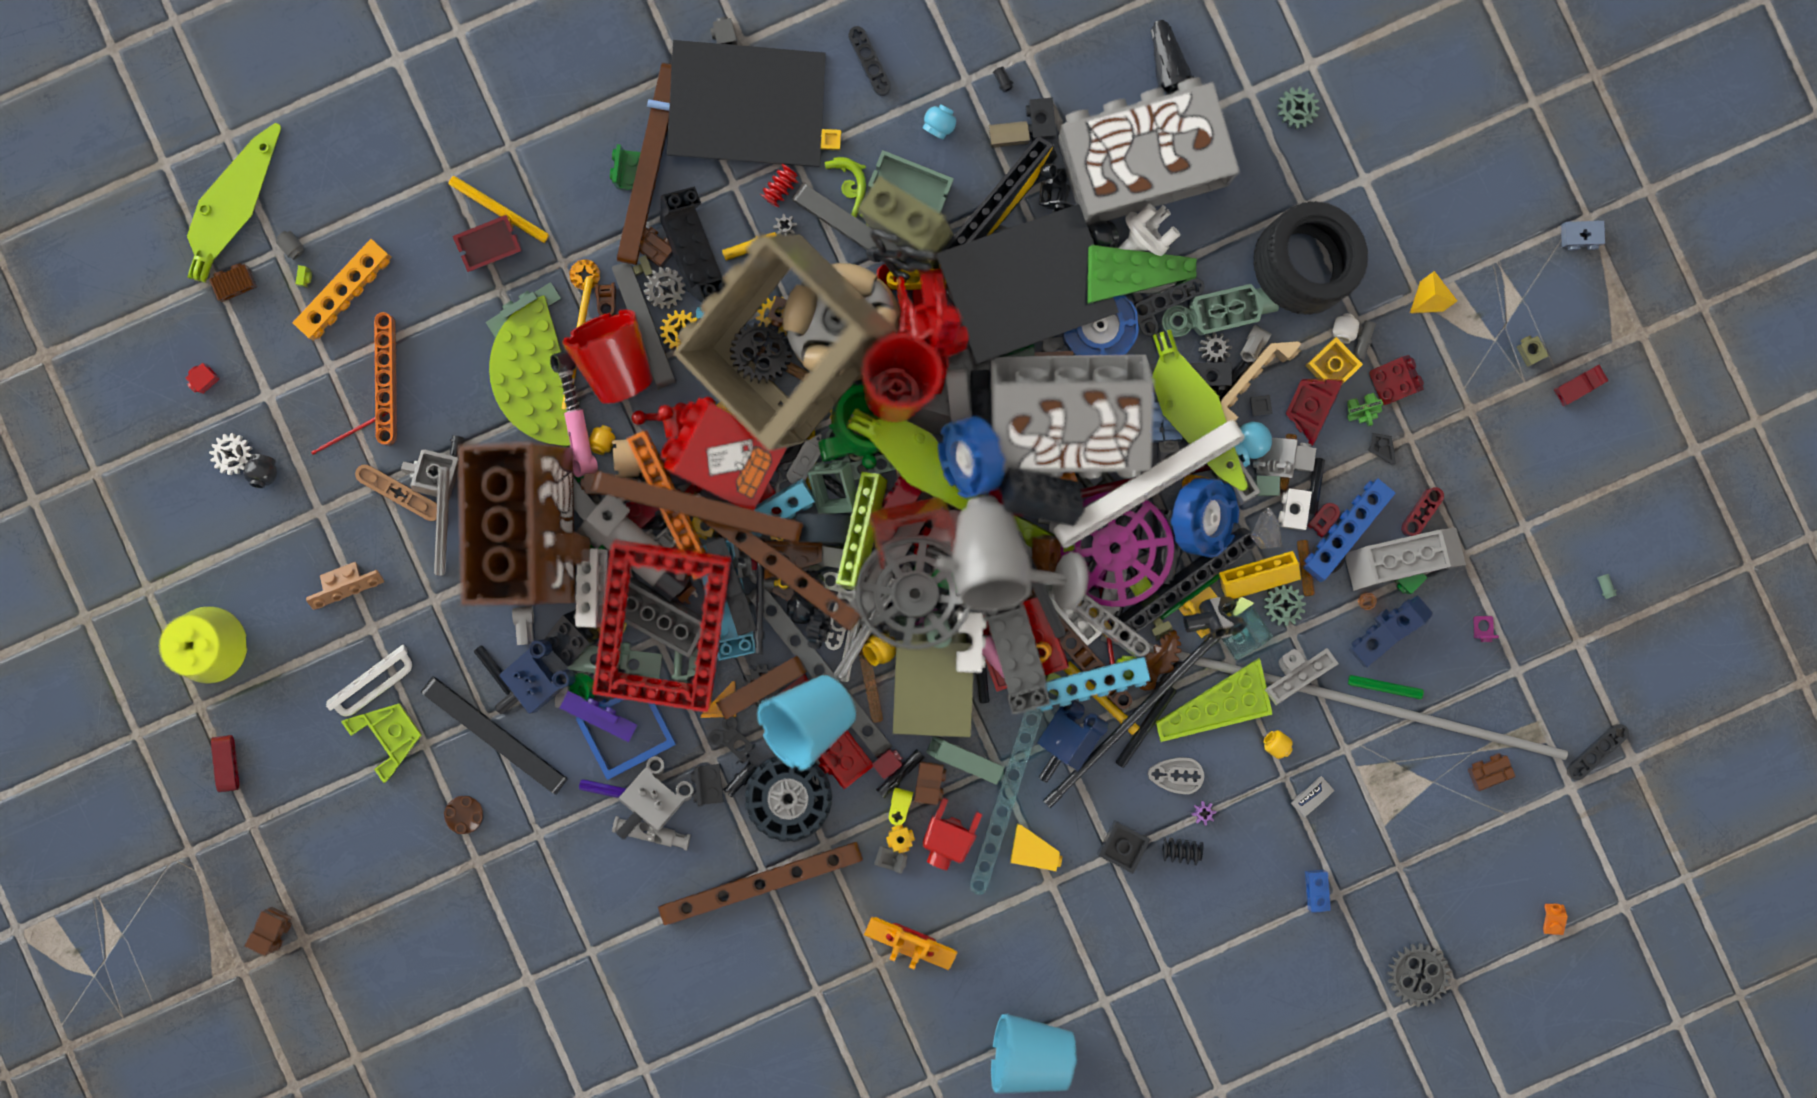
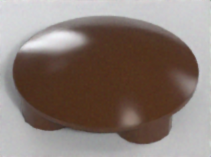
[444,796,483,834]

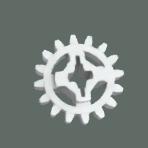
[209,433,253,475]

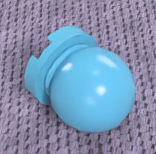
[1235,421,1272,468]

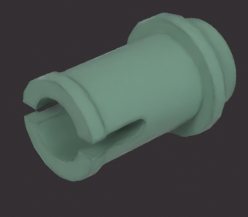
[1597,574,1617,599]

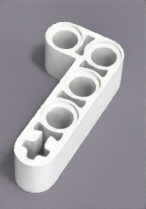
[823,572,856,650]

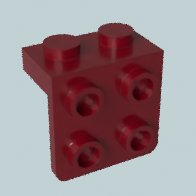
[1369,354,1424,405]

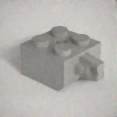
[401,450,459,500]

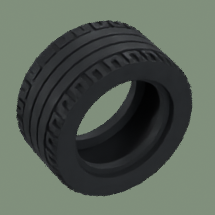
[1253,201,1368,315]

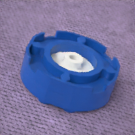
[1062,295,1139,356]
[938,416,1005,498]
[1171,478,1239,557]

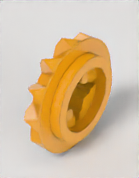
[569,259,600,290]

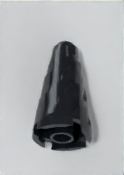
[1151,20,1194,95]
[1152,509,1183,584]

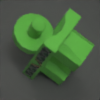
[1347,393,1383,427]

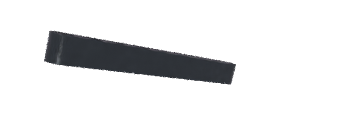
[1111,528,1257,640]
[421,676,568,795]

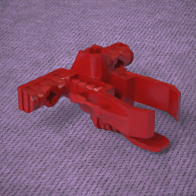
[897,269,969,394]

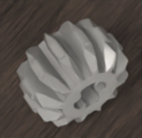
[1199,332,1232,363]

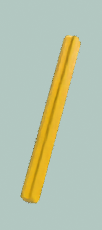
[449,176,549,243]

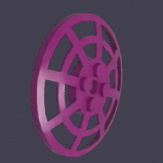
[1060,491,1174,607]

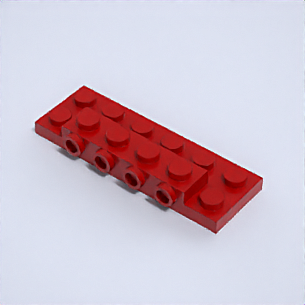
[776,674,873,790]

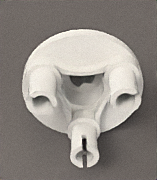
[1118,203,1181,256]

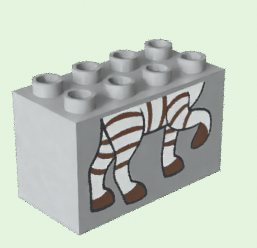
[1057,77,1239,226]
[991,355,1153,478]

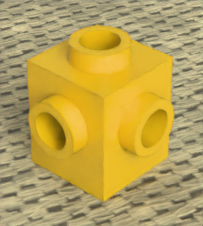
[886,825,915,853]

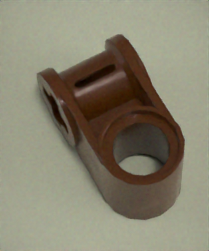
[595,282,617,316]

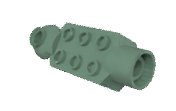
[1162,284,1279,337]

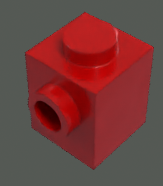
[185,363,220,394]

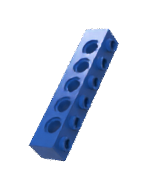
[1303,478,1395,582]

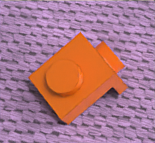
[1543,903,1568,935]

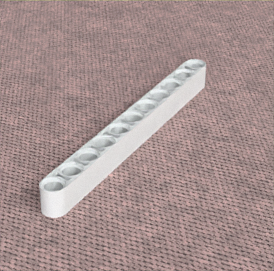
[1053,420,1245,548]

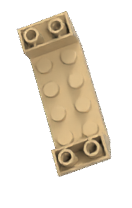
[1220,342,1301,424]

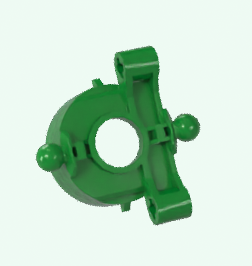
[818,382,880,469]

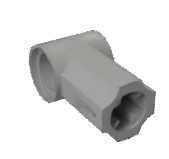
[1240,324,1271,362]
[512,606,534,645]

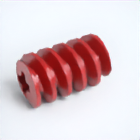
[759,164,799,208]

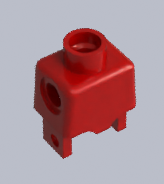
[923,797,982,871]

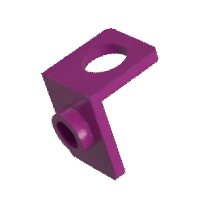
[1474,616,1499,642]

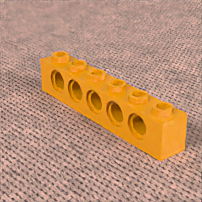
[292,239,391,341]

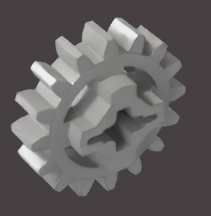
[644,267,686,309]

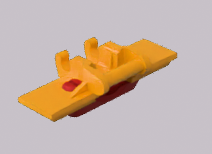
[864,917,958,970]

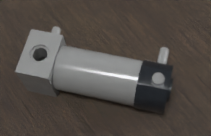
[577,495,692,602]

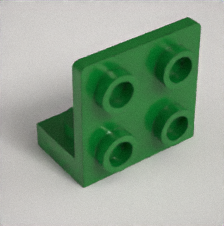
[610,144,641,191]

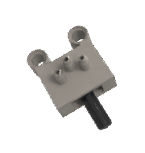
[616,756,693,840]

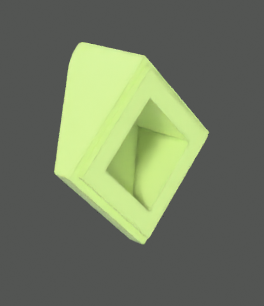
[1231,597,1254,616]

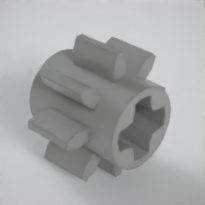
[773,214,797,235]

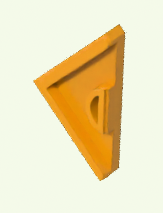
[701,681,737,718]

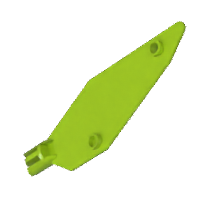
[187,123,281,283]
[1152,329,1247,491]
[848,409,984,511]

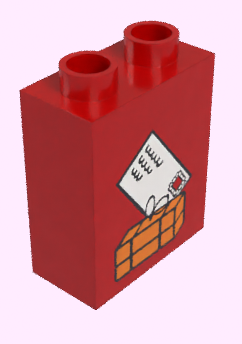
[661,398,787,511]

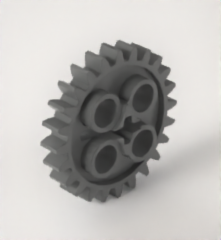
[1387,943,1451,1007]

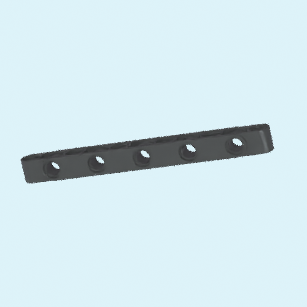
[747,587,892,759]

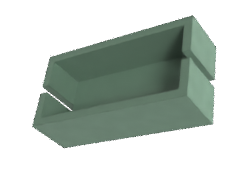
[868,150,954,214]

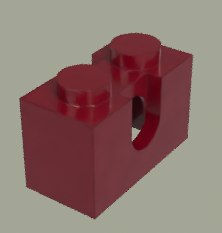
[872,748,902,779]

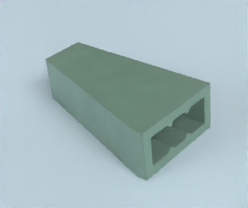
[926,736,1004,785]

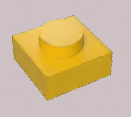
[821,129,841,150]

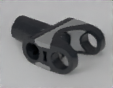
[1183,597,1246,639]

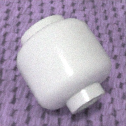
[1333,313,1359,343]

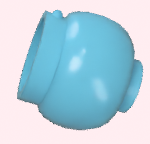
[922,104,956,140]

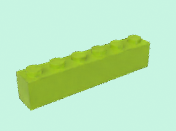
[836,472,887,591]

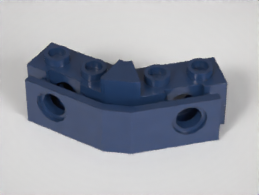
[1349,595,1433,667]

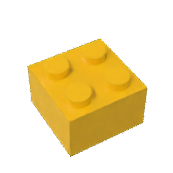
[1305,337,1363,382]

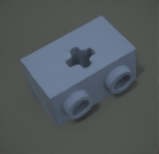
[1561,221,1605,251]

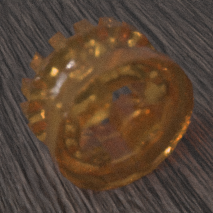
[1358,593,1377,610]

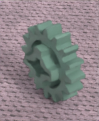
[1277,86,1320,129]
[1263,585,1306,626]

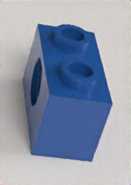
[1305,870,1331,912]

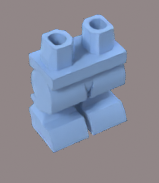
[1152,392,1183,443]

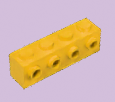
[1219,551,1301,599]

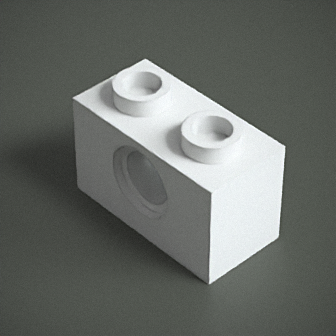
[1278,488,1312,531]

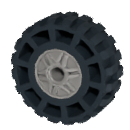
[745,756,832,842]

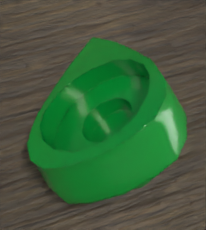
[569,673,595,700]

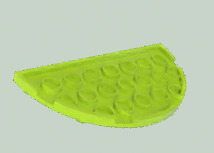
[489,295,570,446]

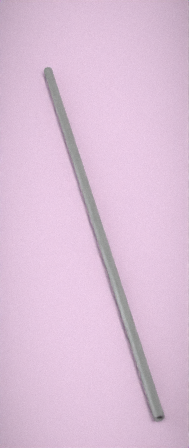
[1100,634,1568,760]

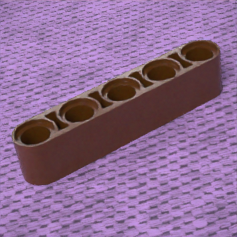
[716,655,807,720]

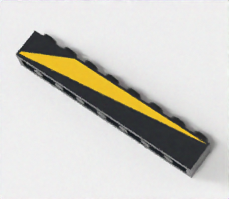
[943,136,1057,251]

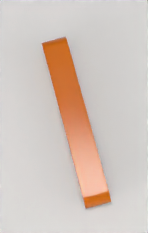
[374,312,397,446]

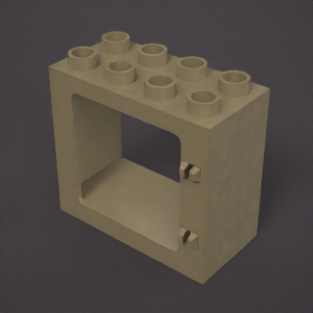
[673,233,897,451]

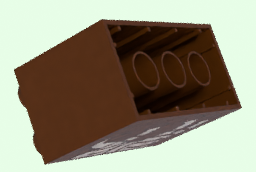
[459,443,576,605]

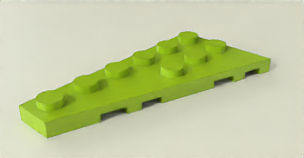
[1156,658,1273,742]

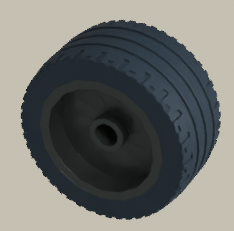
[796,513,851,544]

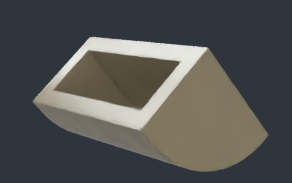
[989,121,1030,148]

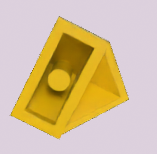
[1410,271,1457,313]

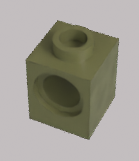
[1516,335,1549,367]

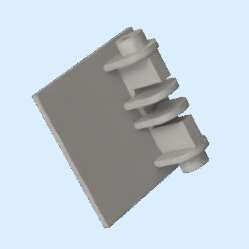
[1253,438,1298,478]

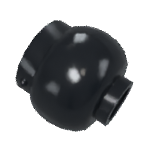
[1088,221,1119,248]
[243,454,277,489]
[787,593,818,624]

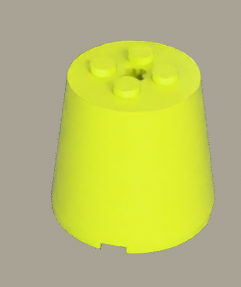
[160,607,247,683]

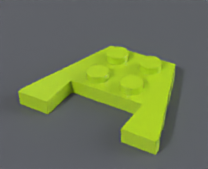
[341,703,422,783]

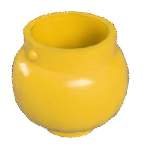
[862,632,897,666]

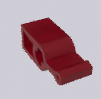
[1554,365,1609,406]

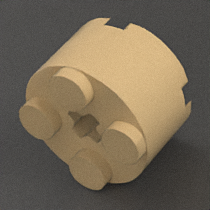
[612,439,642,478]

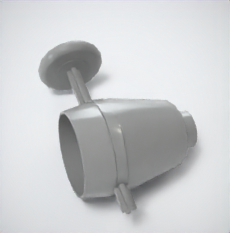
[937,496,1088,611]

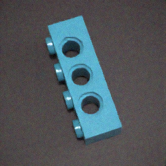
[745,478,814,537]

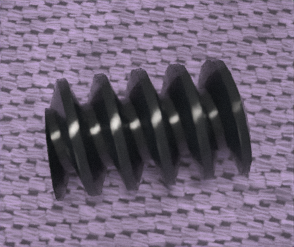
[1162,837,1204,866]

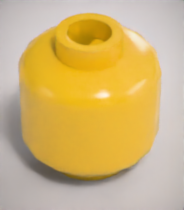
[589,425,616,455]
[1264,730,1293,759]

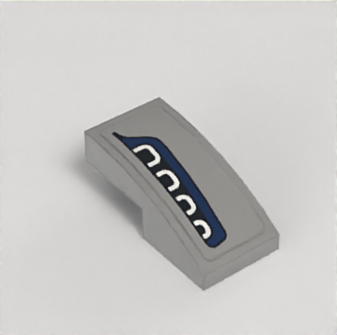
[1291,776,1334,818]

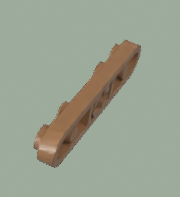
[355,465,437,521]

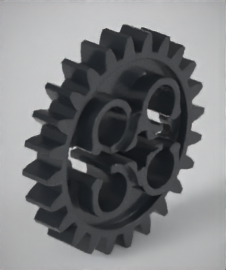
[730,322,793,384]

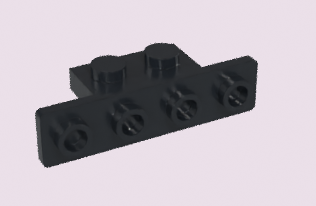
[970,369,992,428]

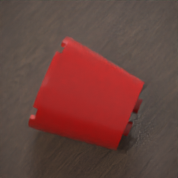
[563,310,653,403]
[863,333,942,422]

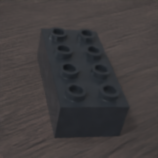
[1000,467,1085,526]

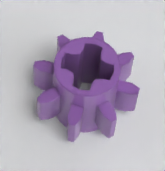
[1191,801,1216,826]

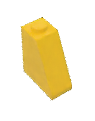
[1010,823,1062,871]

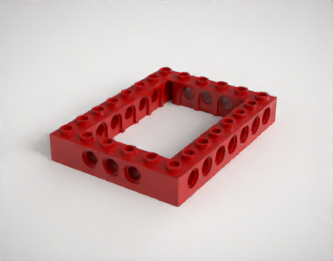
[593,539,731,712]

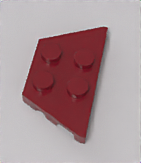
[1286,379,1344,446]

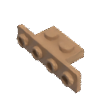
[306,562,384,610]

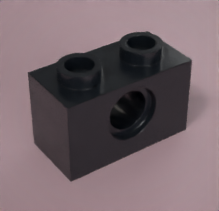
[1026,97,1056,141]

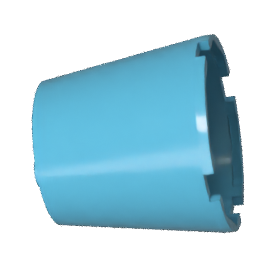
[758,675,856,770]
[991,1014,1077,1093]

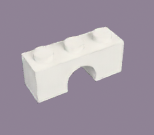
[956,613,986,672]

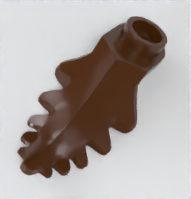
[1139,630,1181,691]

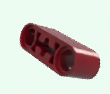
[1401,487,1444,537]
[211,735,240,793]

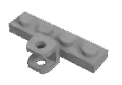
[1265,648,1339,705]

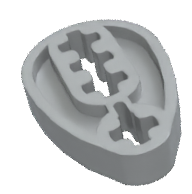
[1148,757,1204,794]

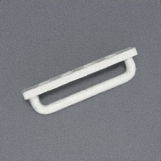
[326,644,412,717]

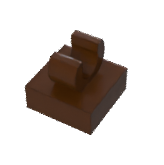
[676,582,698,605]

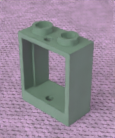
[807,461,857,514]

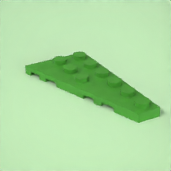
[1088,245,1196,303]

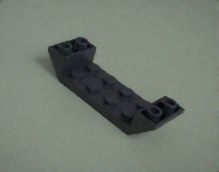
[660,186,728,303]

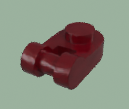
[1307,503,1340,538]

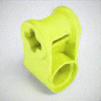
[888,787,913,826]

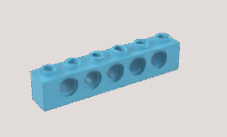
[1037,657,1150,711]

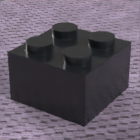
[1097,820,1151,874]

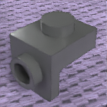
[874,846,907,874]

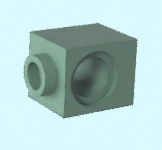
[1253,476,1280,496]

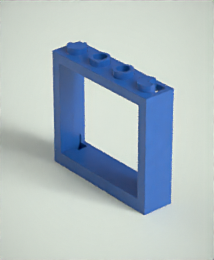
[575,697,677,780]

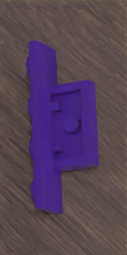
[560,691,637,742]

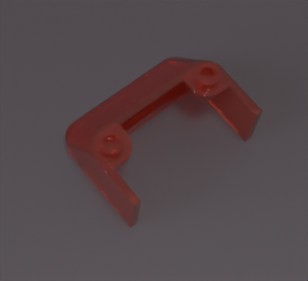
[870,498,956,569]

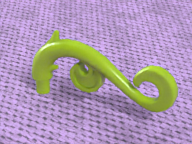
[824,157,868,226]

